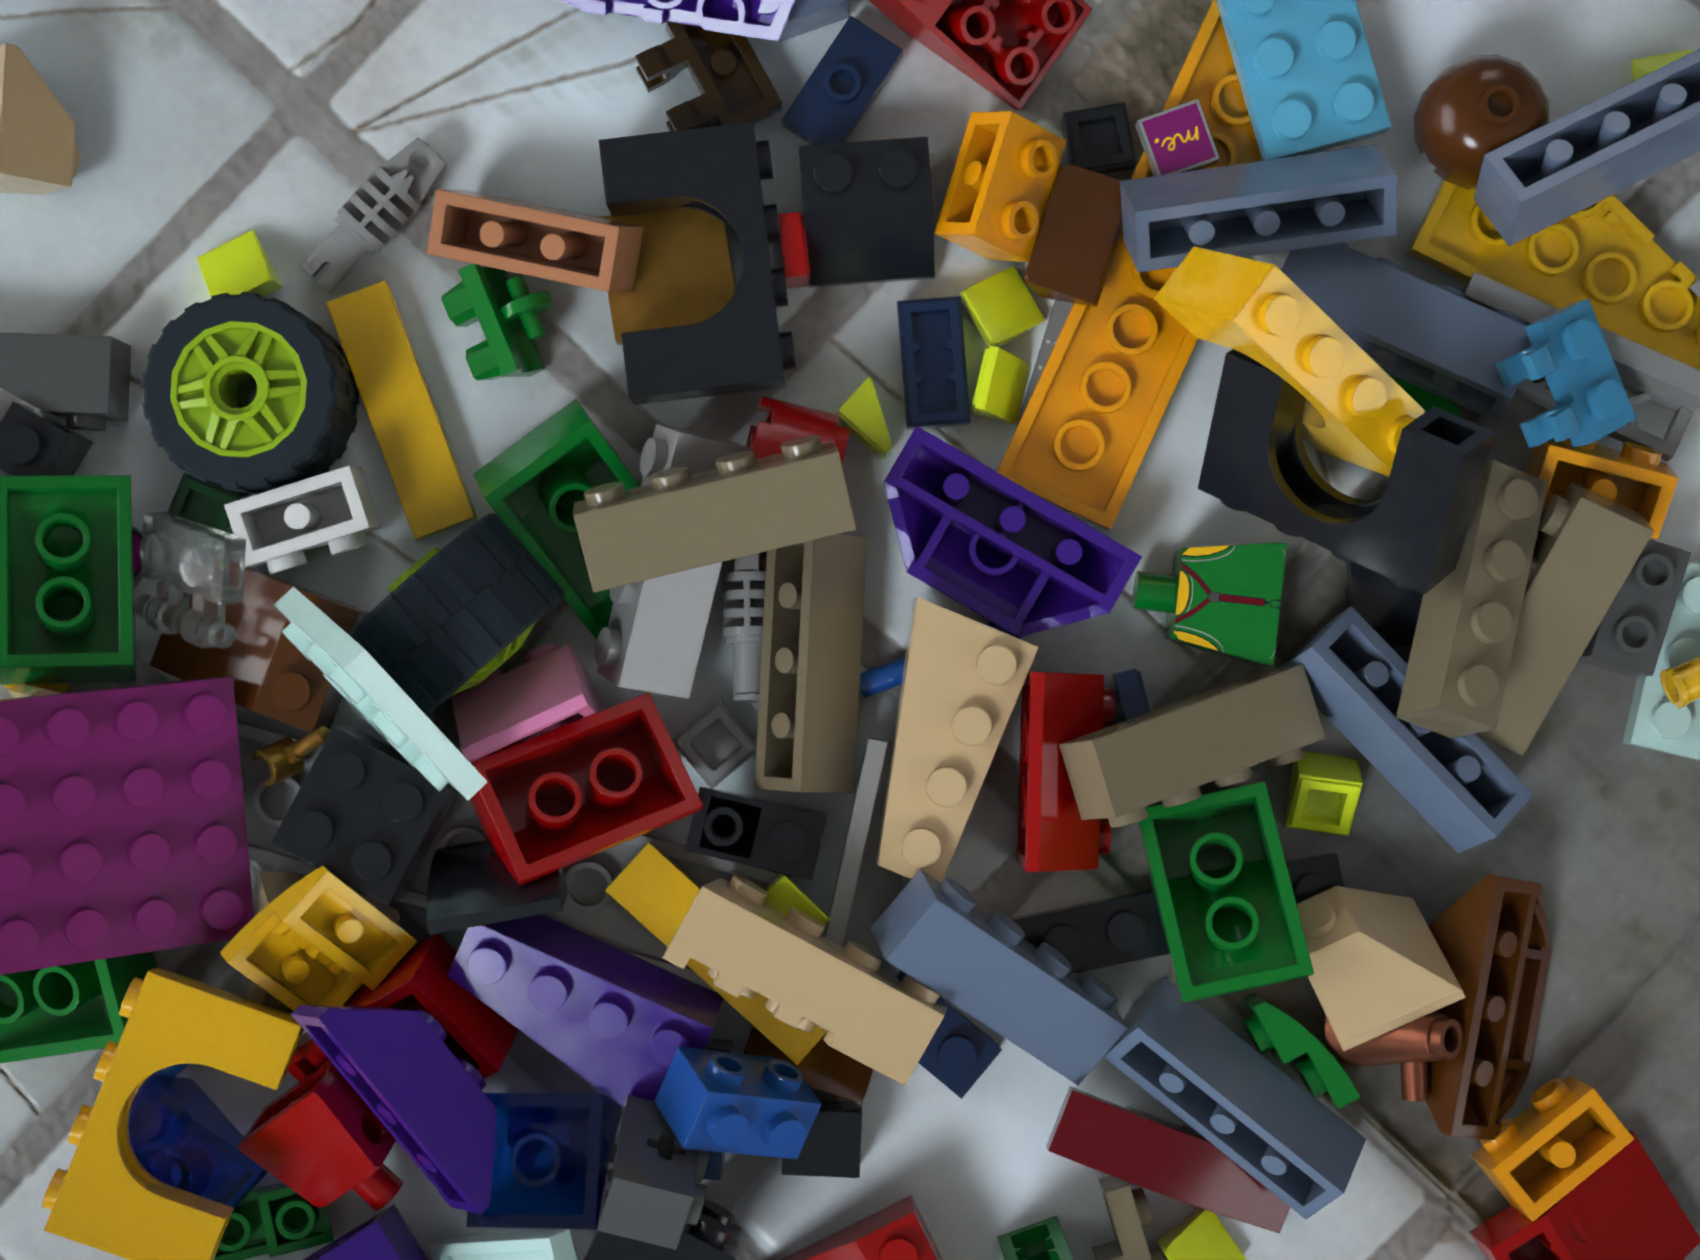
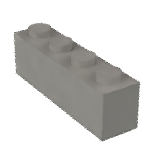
[595,423,750,699]

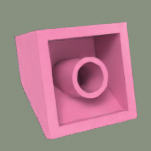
[451,642,604,762]

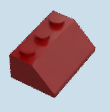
[1016,672,1115,872]
[470,692,703,886]

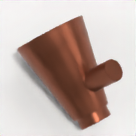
[1325,1011,1463,1101]

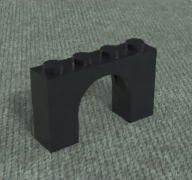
[598,122,796,405]
[1198,349,1495,595]

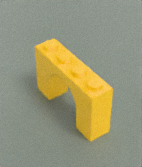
[1154,246,1426,477]
[42,967,304,1260]

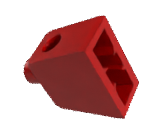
[237,1060,403,1211]

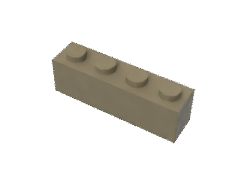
[573,435,856,593]
[1396,459,1548,738]
[1475,482,1654,756]
[754,533,867,793]
[1059,664,1325,828]

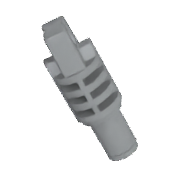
[300,138,447,293]
[722,552,766,702]

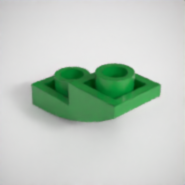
[1242,993,1361,1109]
[209,1183,334,1260]

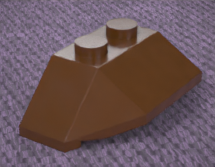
[1426,874,1552,1140]

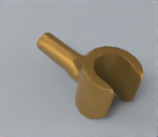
[252,726,330,786]

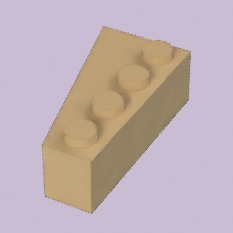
[876,597,1039,883]
[662,875,947,1086]

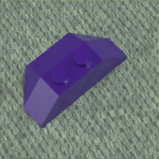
[883,425,1142,637]
[291,1005,497,1215]

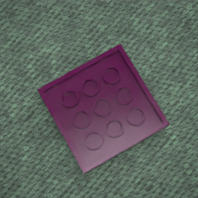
[0,676,254,975]

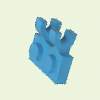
[1495,298,1637,448]

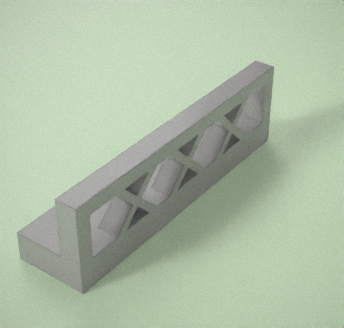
[1462,272,1700,462]
[824,737,903,970]

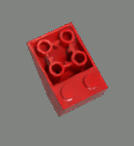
[869,0,1092,111]
[1469,1130,1700,1260]

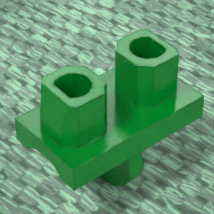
[441,263,554,381]

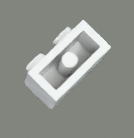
[224,465,382,575]

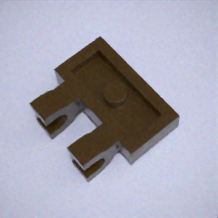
[635,21,782,132]

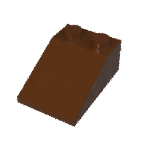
[149,547,369,733]

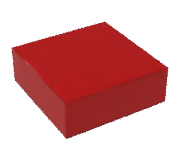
[778,212,811,288]

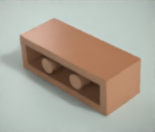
[427,189,644,292]

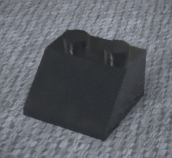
[799,137,935,288]

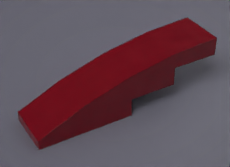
[1046,1086,1290,1234]

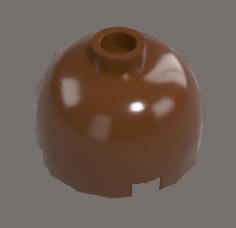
[1414,55,1550,189]

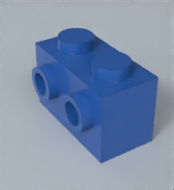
[654,1046,822,1159]

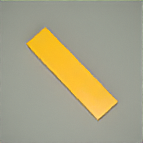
[326,280,477,541]
[605,841,827,1065]

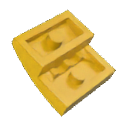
[220,866,417,1011]

